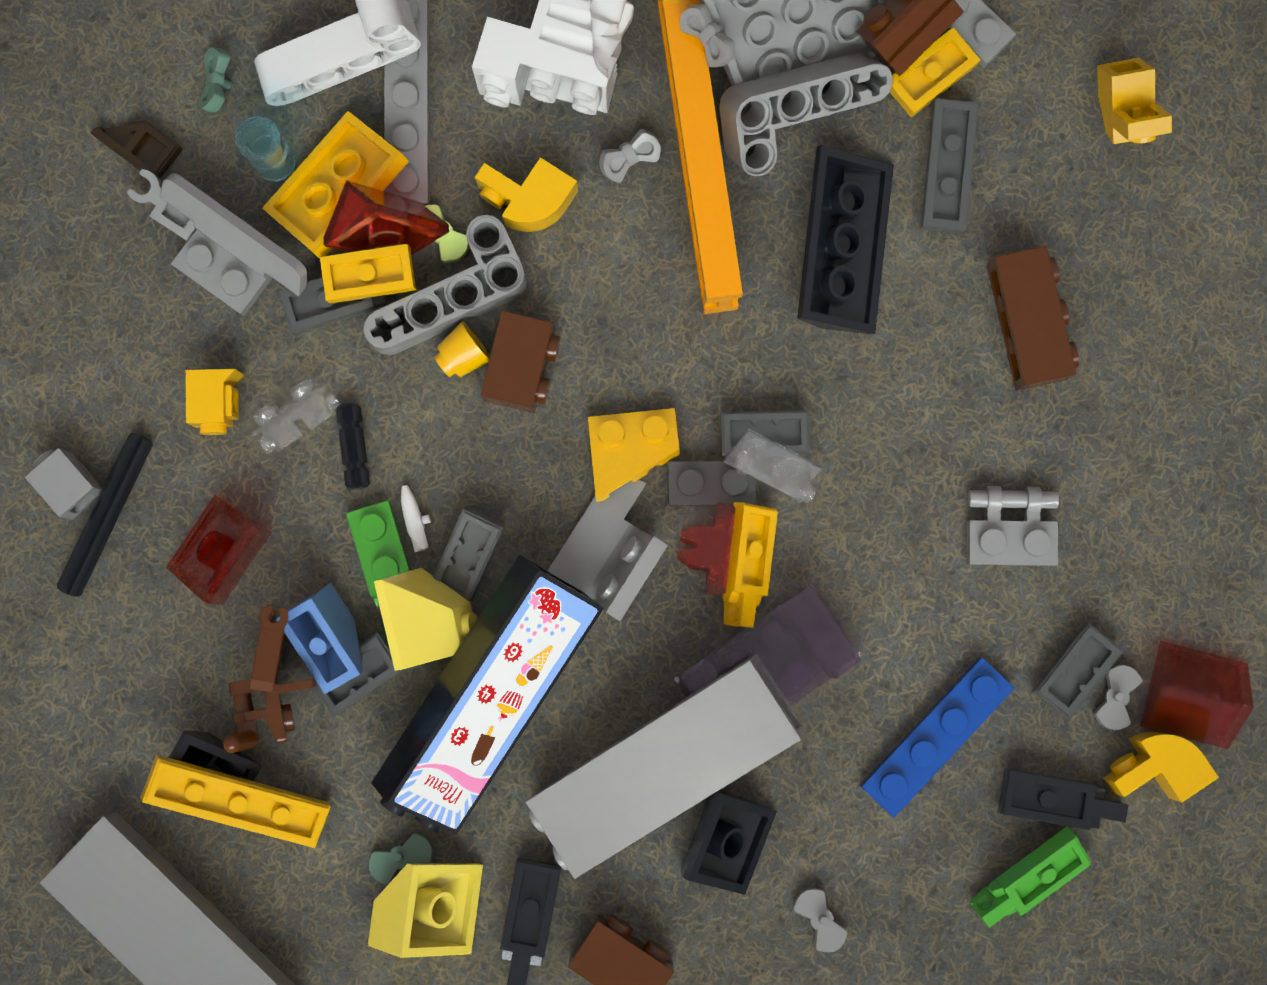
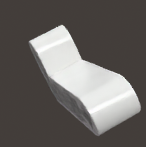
[254,0,421,106]

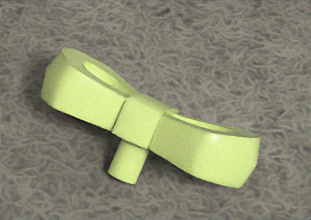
[412,205,469,263]

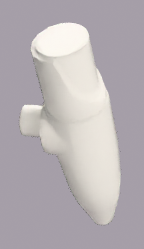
[401,485,431,553]

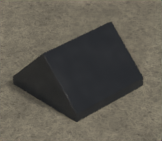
[681,789,777,895]

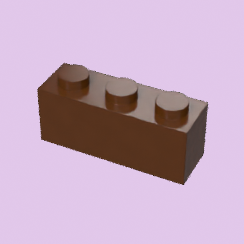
[986,246,1079,391]

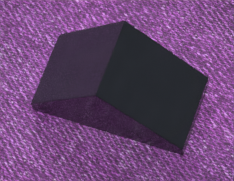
[168,731,262,781]

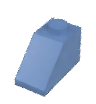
[276,583,363,694]

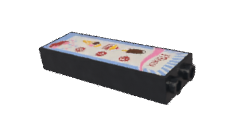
[371,554,604,835]

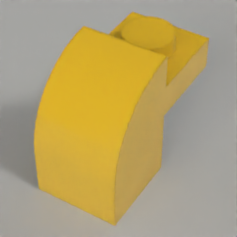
[1097,58,1172,144]
[475,157,578,232]
[1102,732,1219,803]

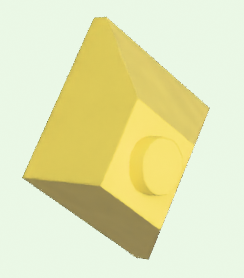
[374,568,478,671]
[368,863,483,958]

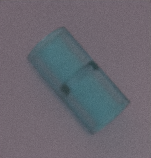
[235,116,297,183]

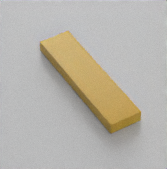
[140,754,331,848]

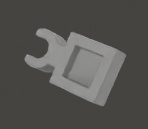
[127,169,196,241]

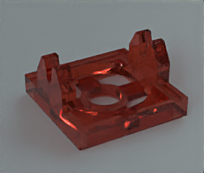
[677,502,736,597]

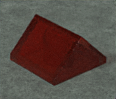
[323,180,449,256]
[166,495,272,605]
[1140,641,1254,749]

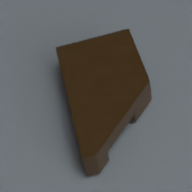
[90,120,183,178]

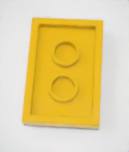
[262,111,409,258]

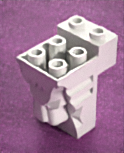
[472,0,634,115]

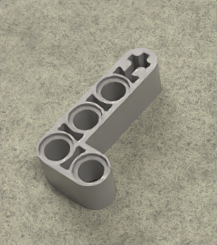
[719,53,893,176]
[363,215,527,355]

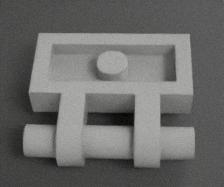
[967,486,1059,566]

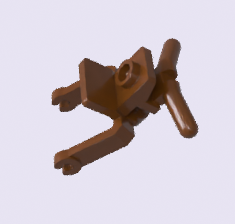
[223,605,316,753]

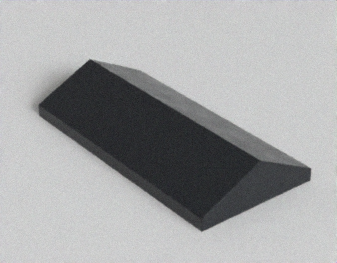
[797,145,894,335]

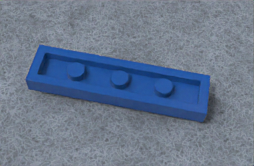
[859,657,1015,818]

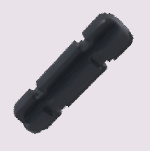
[336,403,370,490]

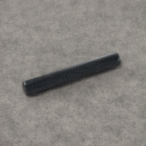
[57,433,153,597]

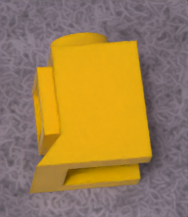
[185,369,244,435]

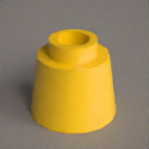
[434,321,490,377]

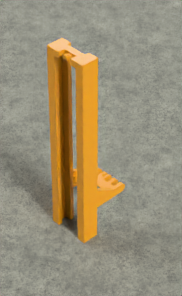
[657,0,743,315]

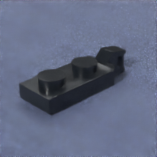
[998,768,1128,830]
[500,857,561,985]

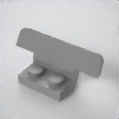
[160,173,307,316]
[548,480,668,621]

